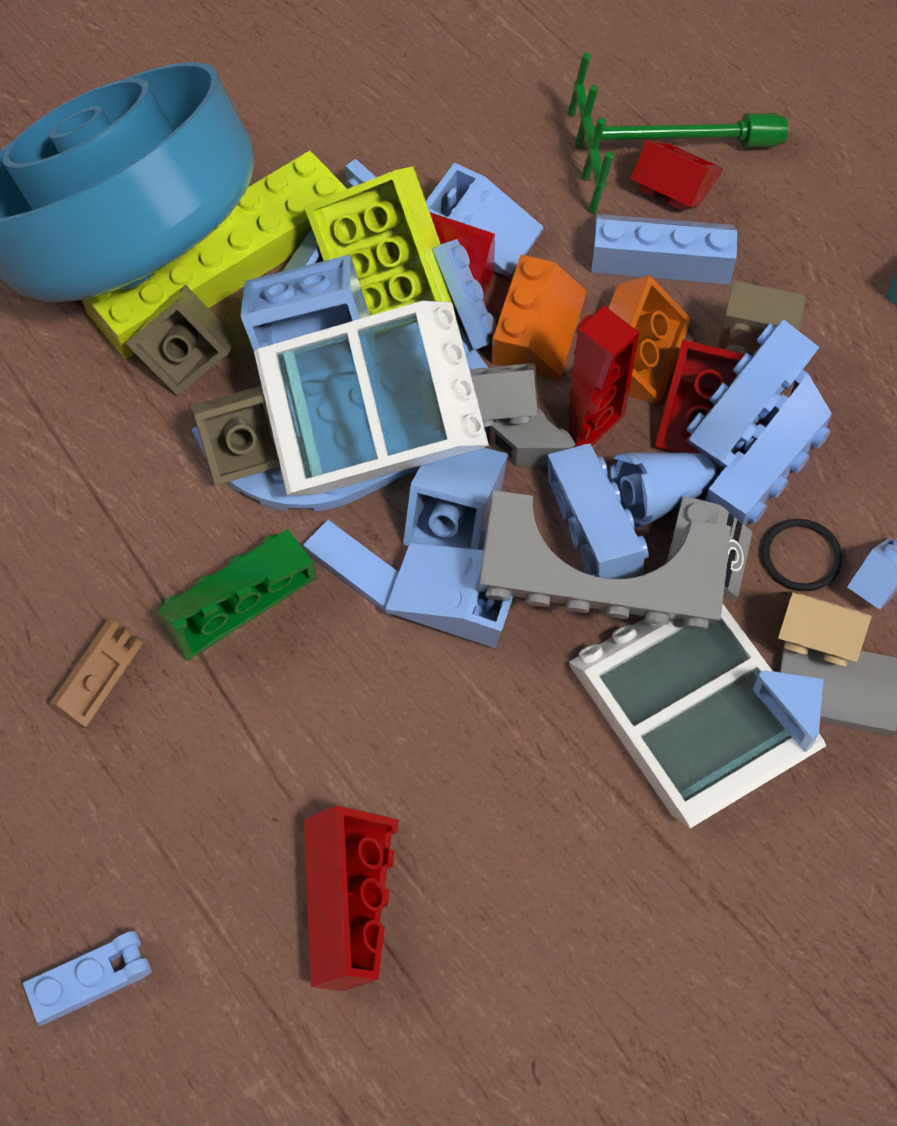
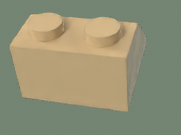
[778,591,872,667]

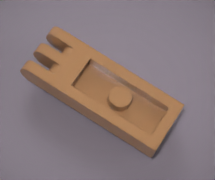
[50,617,143,728]

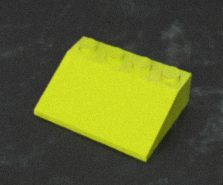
[304,166,456,335]

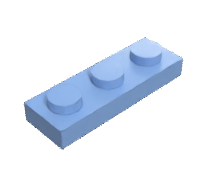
[432,239,497,350]

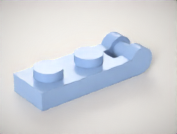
[23,931,152,1026]

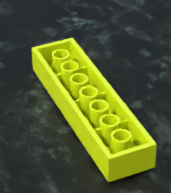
[82,150,347,360]

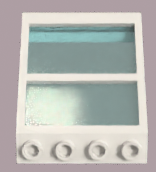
[254,301,489,495]
[569,604,826,828]

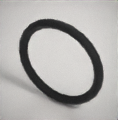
[762,519,843,591]

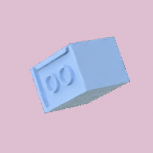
[240,254,375,383]

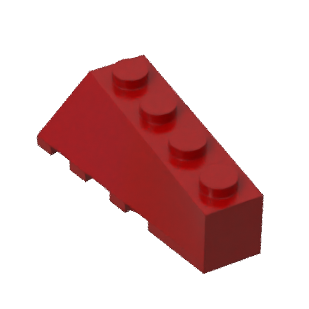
[569,306,639,447]
[304,806,399,991]

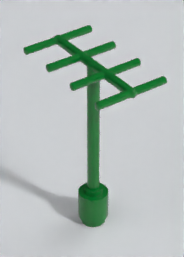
[567,52,788,214]

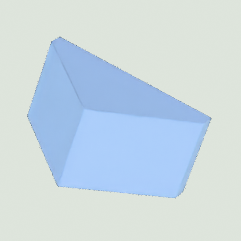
[753,670,824,752]

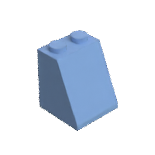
[403,435,508,550]

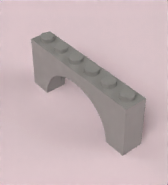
[477,490,731,631]

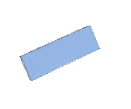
[303,520,399,616]

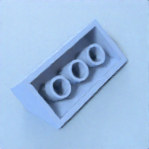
[591,214,737,284]

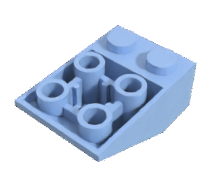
[426,163,543,278]
[385,543,513,649]

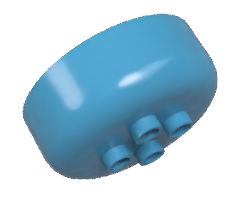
[0,62,255,302]

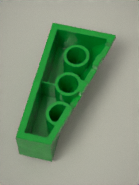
[156,528,316,661]

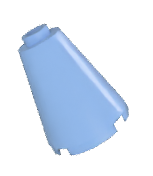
[609,452,718,528]

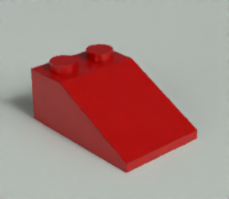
[655,340,745,453]

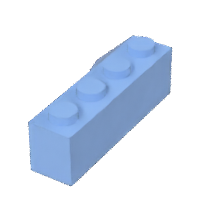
[686,319,820,468]
[706,370,832,526]
[548,443,648,612]

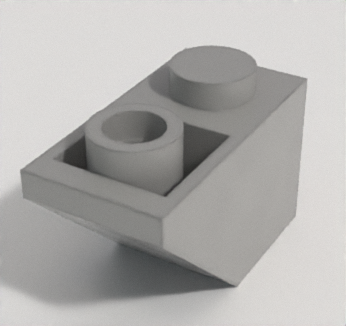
[490,408,575,467]

